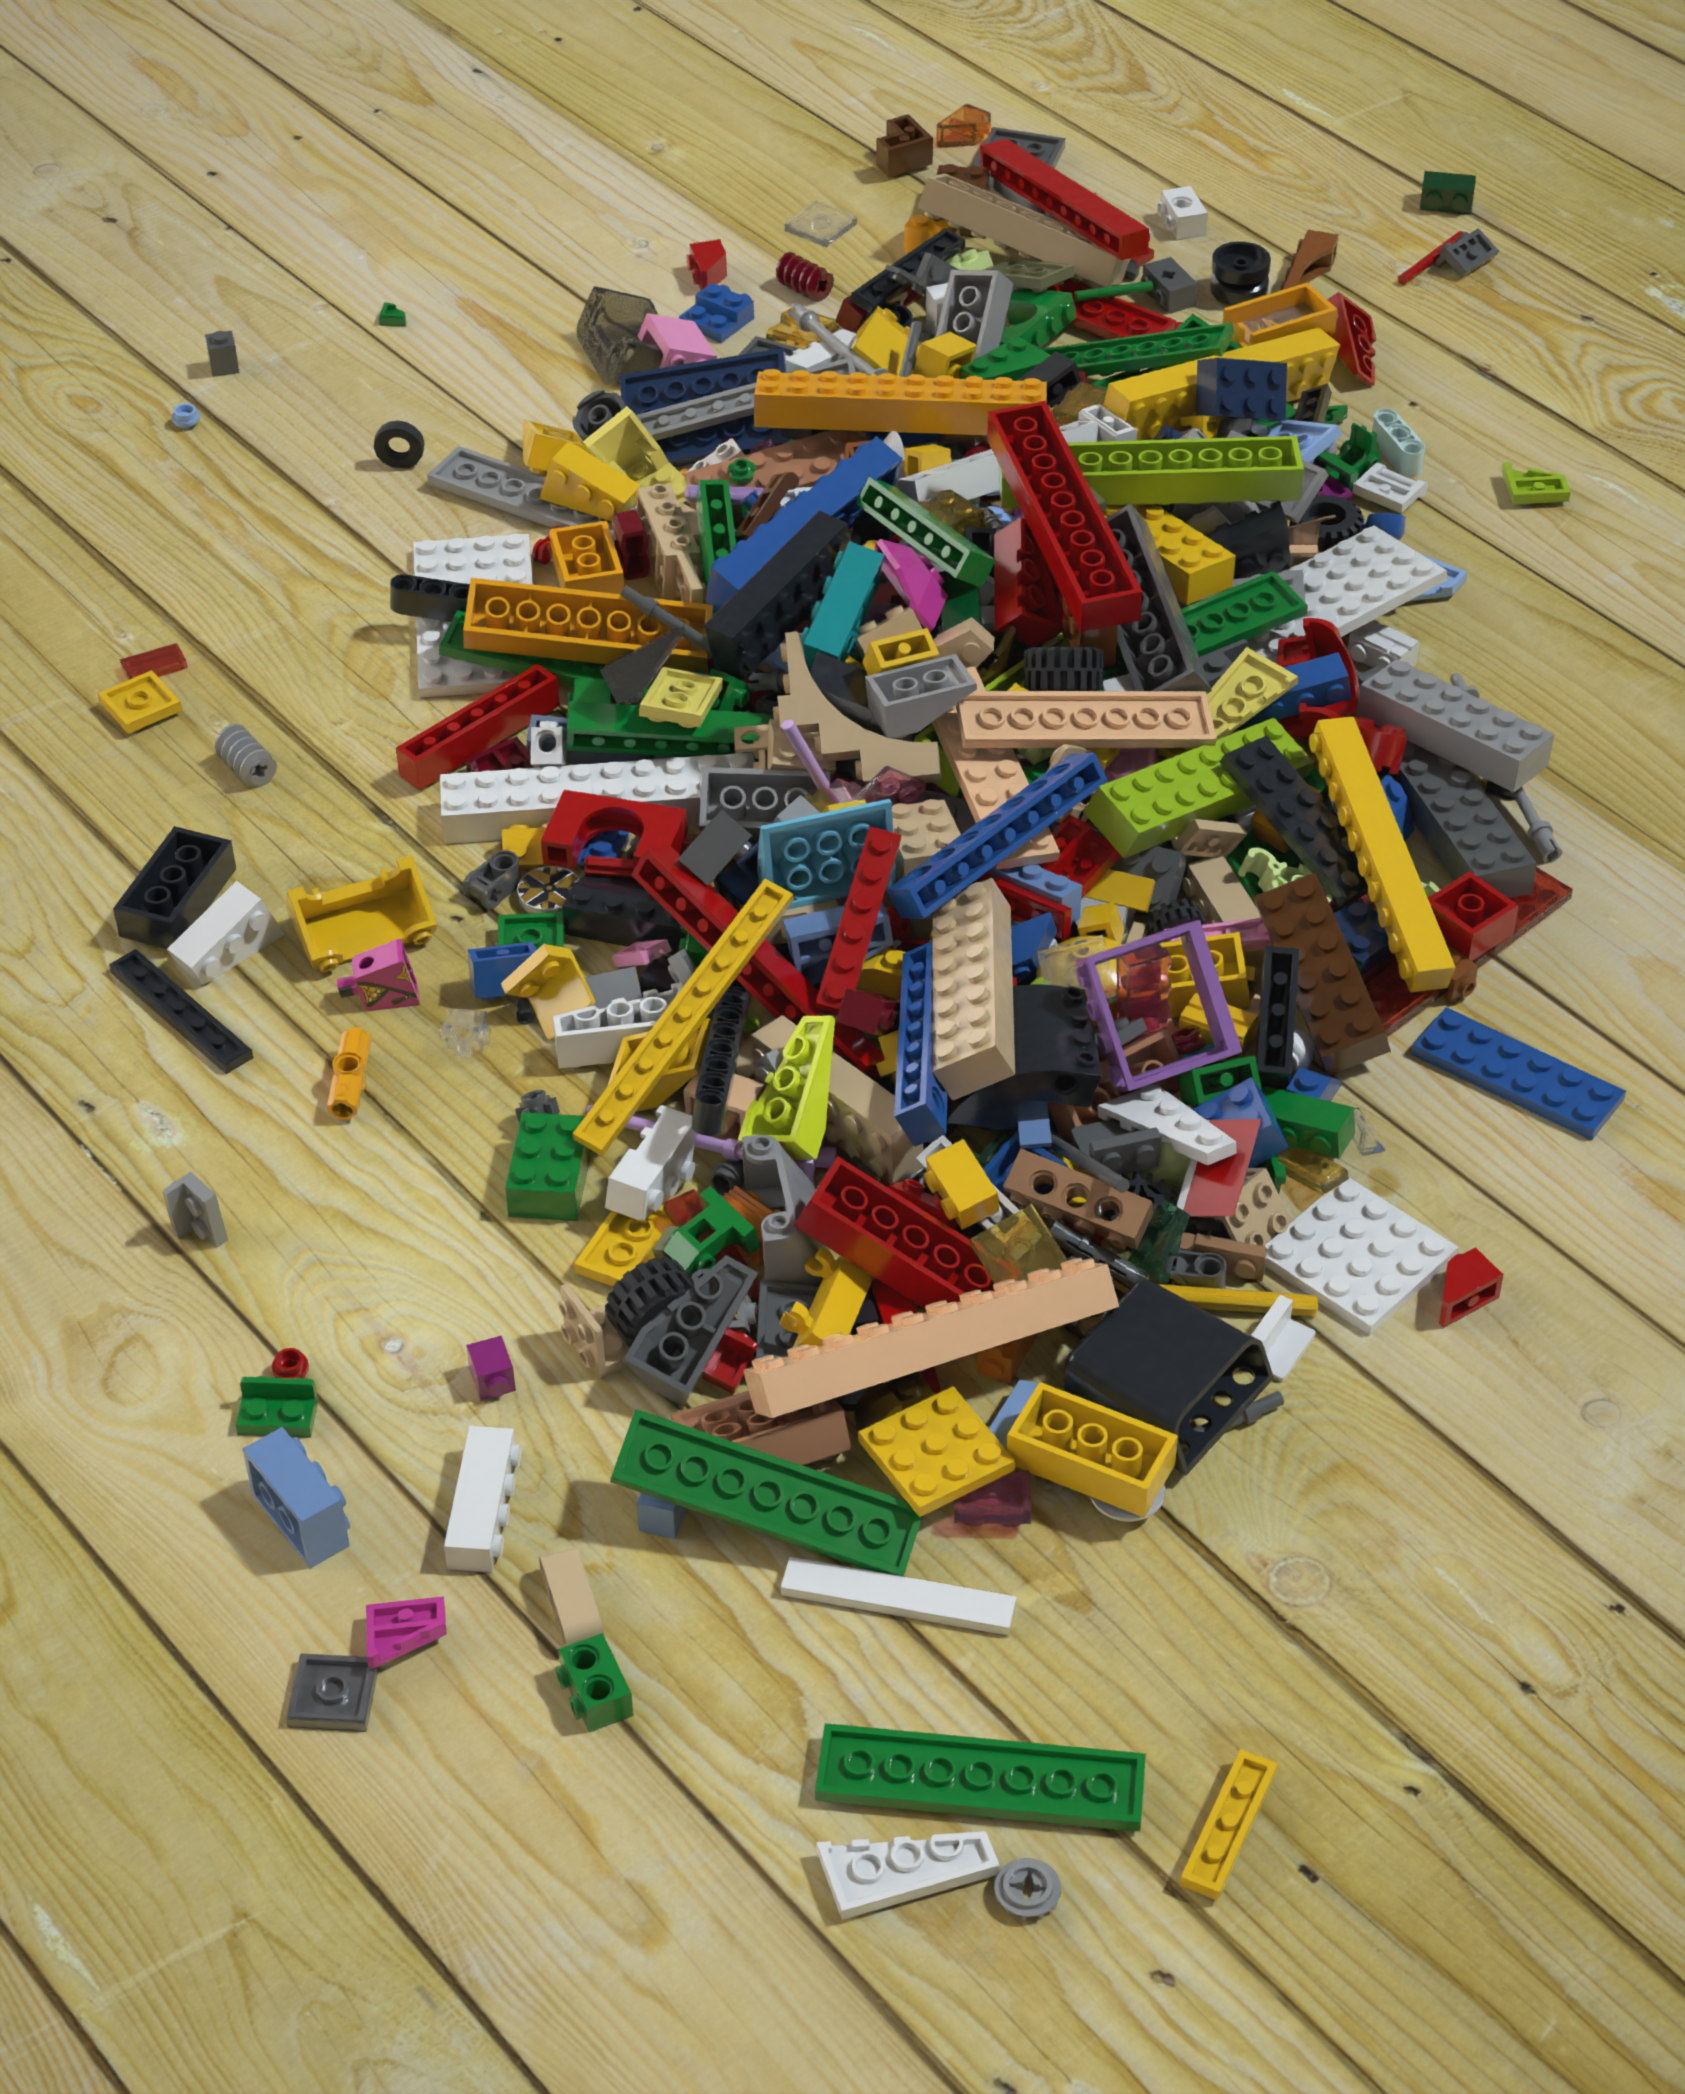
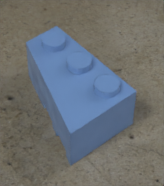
[783,902,893,985]

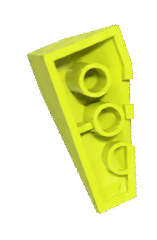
[738,1016,835,1160]

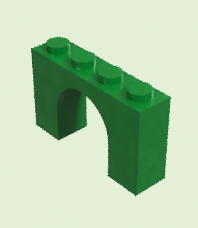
[999,288,1076,348]

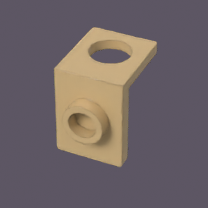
[734,724,769,753]

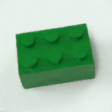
[505,1112,592,1221]

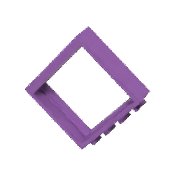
[1076,920,1242,1092]

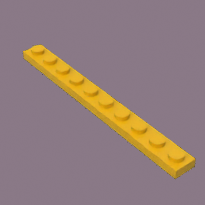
[573,879,794,1156]

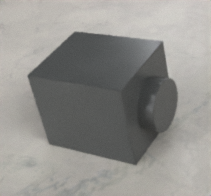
[205,331,240,377]

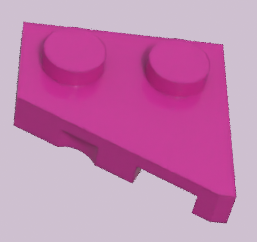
[366,1596,447,1669]

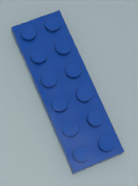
[1411,1007,1626,1140]

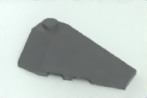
[623,1255,758,1407]

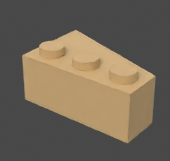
[933,617,995,668]

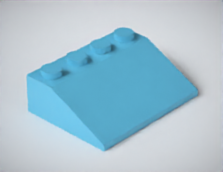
[757,799,897,910]

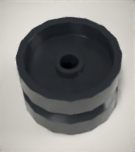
[1210,241,1271,305]

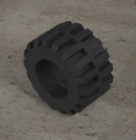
[1289,494,1363,553]
[1024,647,1103,691]
[605,1257,695,1348]

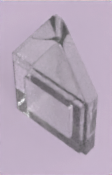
[1352,1107,1385,1156]

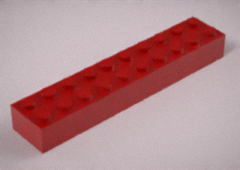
[987,401,1143,632]

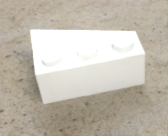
[167,881,285,985]

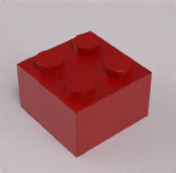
[1428,871,1519,961]

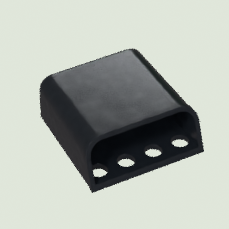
[1064,1279,1274,1476]

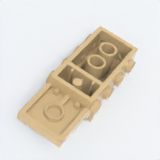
[636,484,707,604]

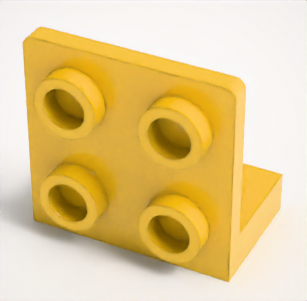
[501,944,595,1040]

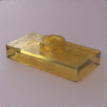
[1278,1146,1349,1195]

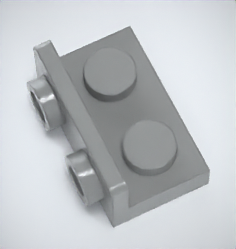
[162,1172,228,1247]

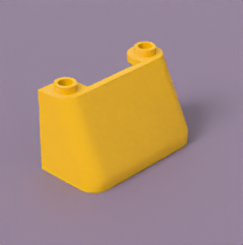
[286,855,437,972]

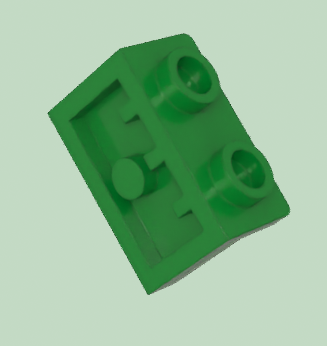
[236,1376,318,1437]

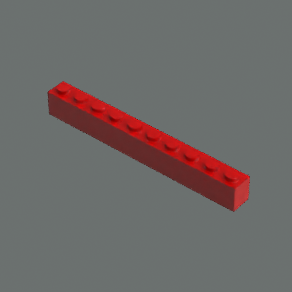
[980,139,1150,261]
[631,846,885,1082]

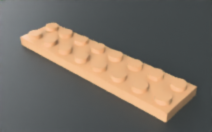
[932,666,1060,870]
[956,691,1217,748]

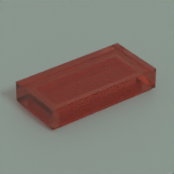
[120,643,188,680]

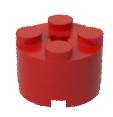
[1354,717,1408,774]

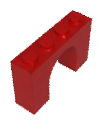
[540,789,688,869]

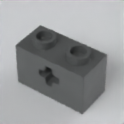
[1140,257,1198,314]

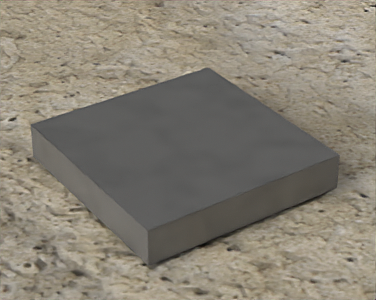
[286,1653,379,1732]

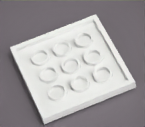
[1265,1176,1459,1336]

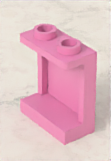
[638,313,717,368]

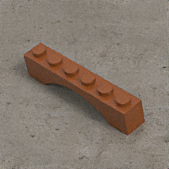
[1280,230,1339,291]

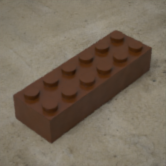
[1253,872,1391,1076]

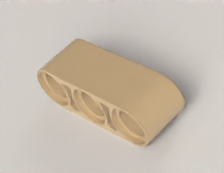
[539,1547,605,1647]

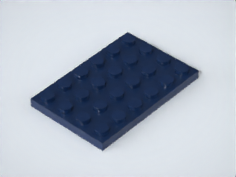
[619,348,791,467]

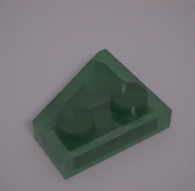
[1128,1200,1190,1284]

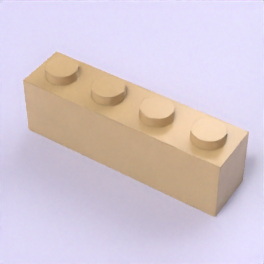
[1183,855,1265,968]

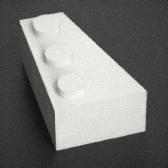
[605,1105,696,1222]

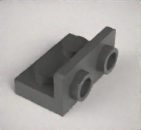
[1435,228,1499,278]

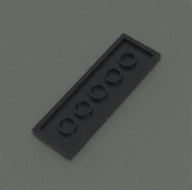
[1219,735,1368,907]

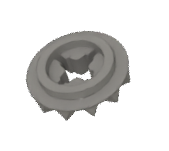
[995,1858,1061,1921]

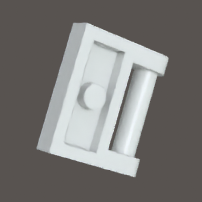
[1352,462,1428,513]

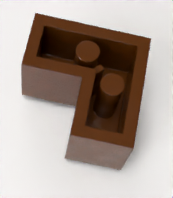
[876,114,933,177]

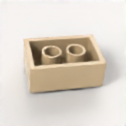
[892,799,961,880]

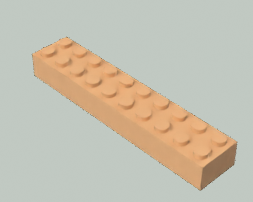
[743,1258,1119,1418]

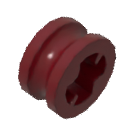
[1171,1025,1206,1055]

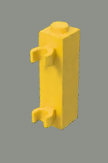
[779,1246,874,1347]

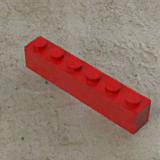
[396,664,560,790]

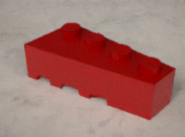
[994,517,1063,647]

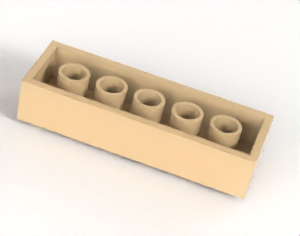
[752,1015,924,1185]

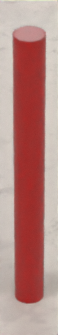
[1398,231,1464,285]

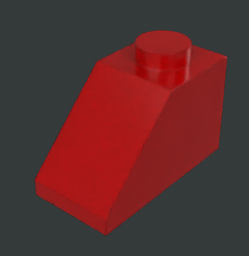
[1439,1247,1504,1328]

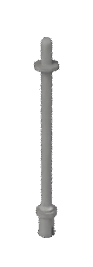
[788,303,889,376]
[1450,673,1562,862]

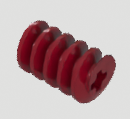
[776,252,834,302]

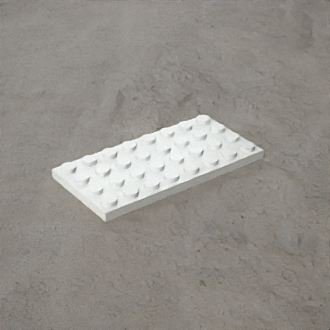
[1246,526,1448,664]
[413,534,533,698]

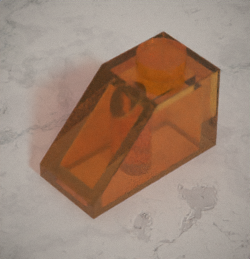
[936,103,992,148]

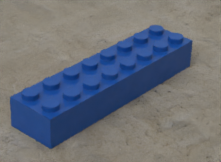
[705,436,903,612]

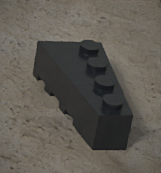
[1204,501,1291,579]

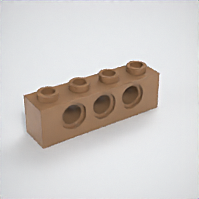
[1003,1149,1154,1250]

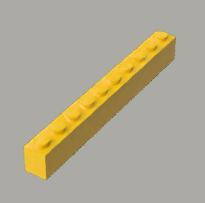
[1309,717,1456,992]

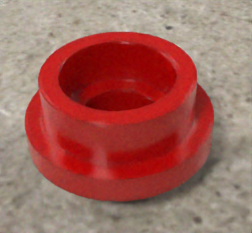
[272,1348,309,1378]

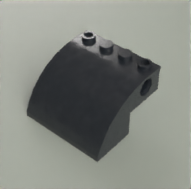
[947,984,1102,1131]

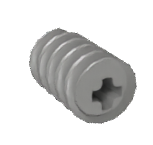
[214,723,277,787]

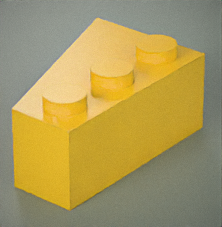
[539,441,641,521]

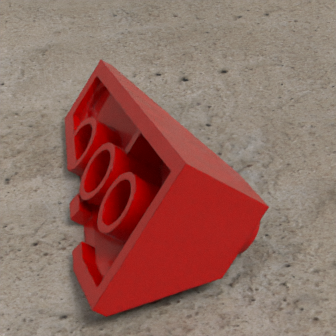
[1326,292,1376,388]

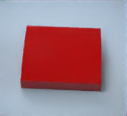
[1035,814,1121,900]

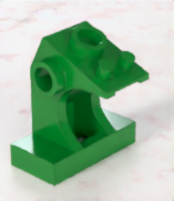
[1314,423,1381,495]
[663,1186,761,1275]

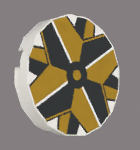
[517,866,579,914]

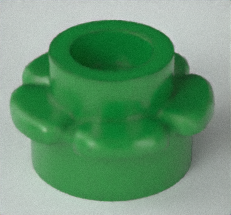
[727,458,756,485]

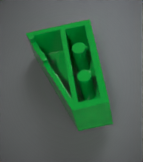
[960,336,1051,381]

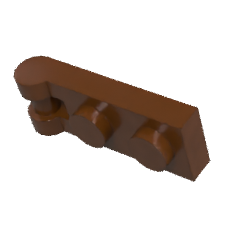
[735,472,799,542]

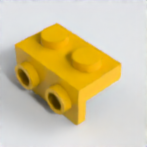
[502,823,559,869]

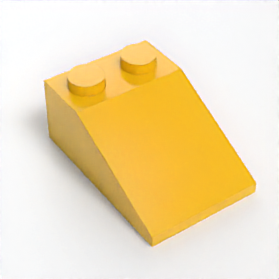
[851,306,920,377]
[523,419,589,475]
[607,1018,712,1112]

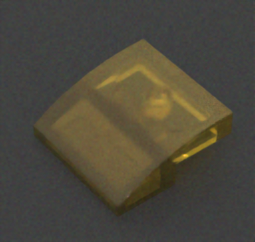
[766,307,840,350]

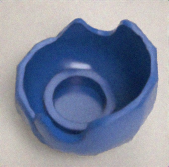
[1362,513,1406,541]

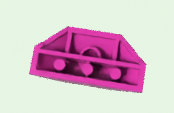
[874,539,948,632]

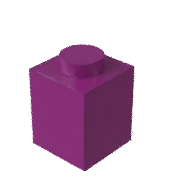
[466,1335,516,1400]

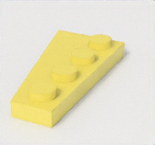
[1182,647,1298,751]

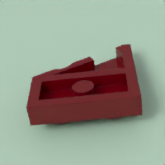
[464,736,535,772]

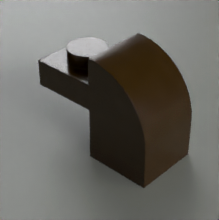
[854,1372,935,1431]

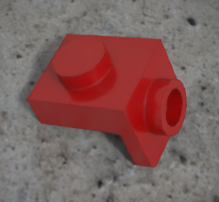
[702,1328,758,1395]

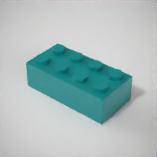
[801,541,884,669]

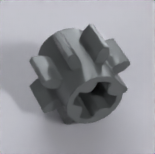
[515,1090,560,1123]

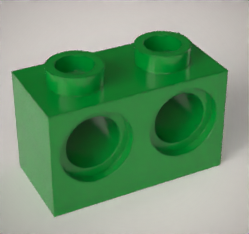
[555,1633,634,1732]

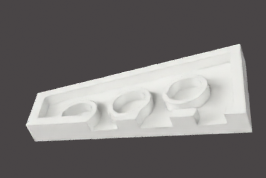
[1098,1083,1237,1165]
[816,1831,1000,1920]

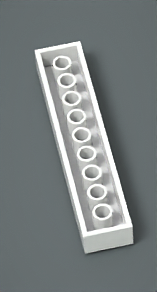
[440,752,754,844]

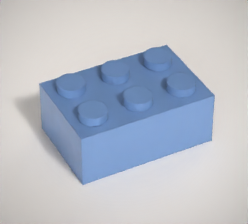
[243,1427,350,1568]

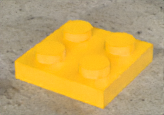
[98,670,182,734]

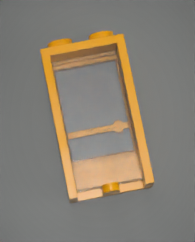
[1223,282,1338,348]

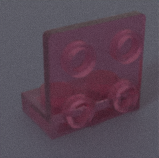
[829,766,927,806]

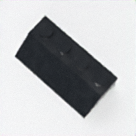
[809,651,926,742]

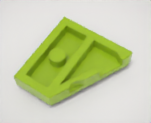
[1502,462,1571,505]

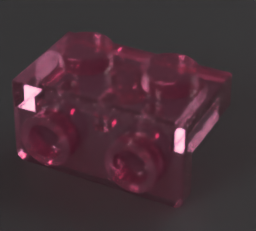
[954,1469,1031,1527]

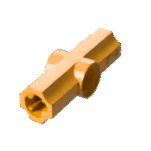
[327,1027,371,1120]

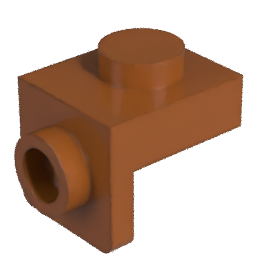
[1447,945,1478,1003]

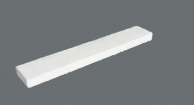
[781,1557,1017,1636]

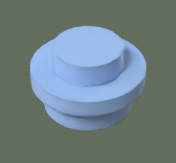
[172,403,200,428]

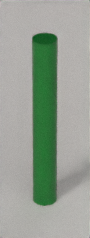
[1074,281,1153,302]

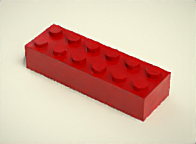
[794,1156,1021,1309]

